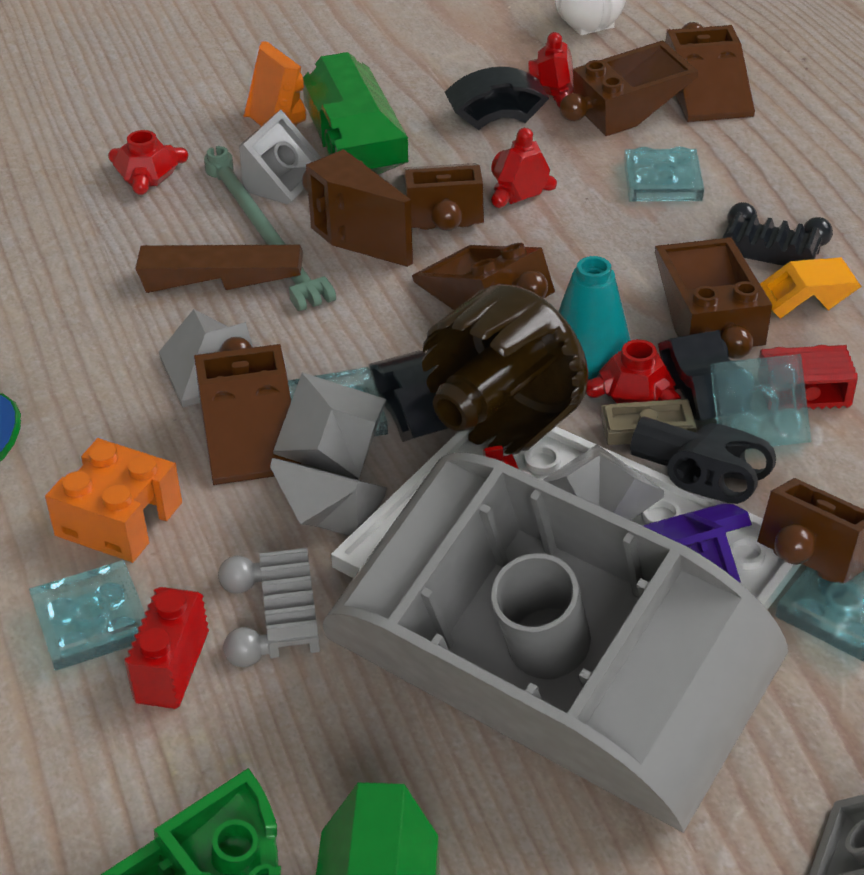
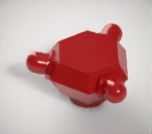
[528,32,573,108]
[491,128,557,208]
[108,130,189,195]
[586,339,681,404]

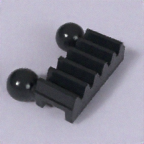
[723,202,833,266]

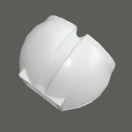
[554,0,626,35]

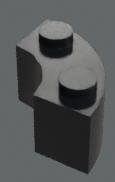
[445,67,549,130]
[658,330,752,421]
[368,350,450,442]

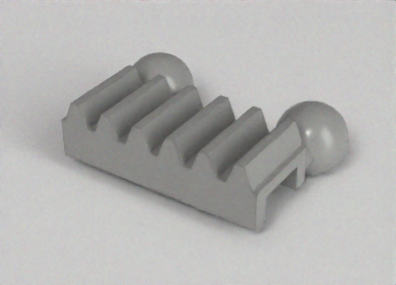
[218,548,320,667]

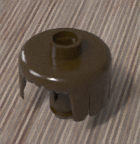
[422,284,588,455]

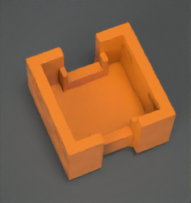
[45,438,182,563]

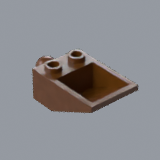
[665,22,755,122]
[560,40,698,136]
[302,149,413,267]
[404,163,484,231]
[655,237,772,359]
[412,243,555,310]
[194,337,301,485]
[757,478,864,584]

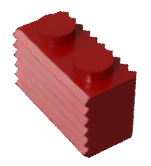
[756,345,858,412]
[124,587,209,709]

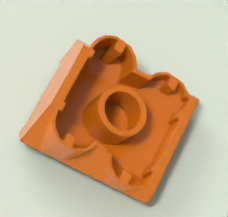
[244,41,306,126]

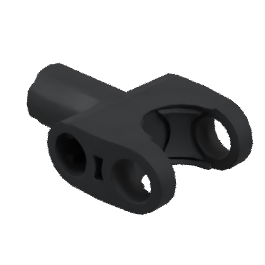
[630,417,776,504]

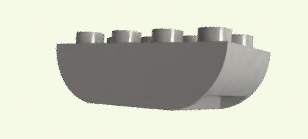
[323,453,788,833]

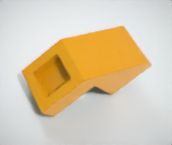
[760,257,862,319]

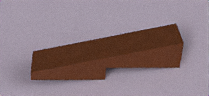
[135,244,303,293]

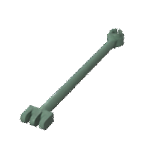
[204,146,336,311]

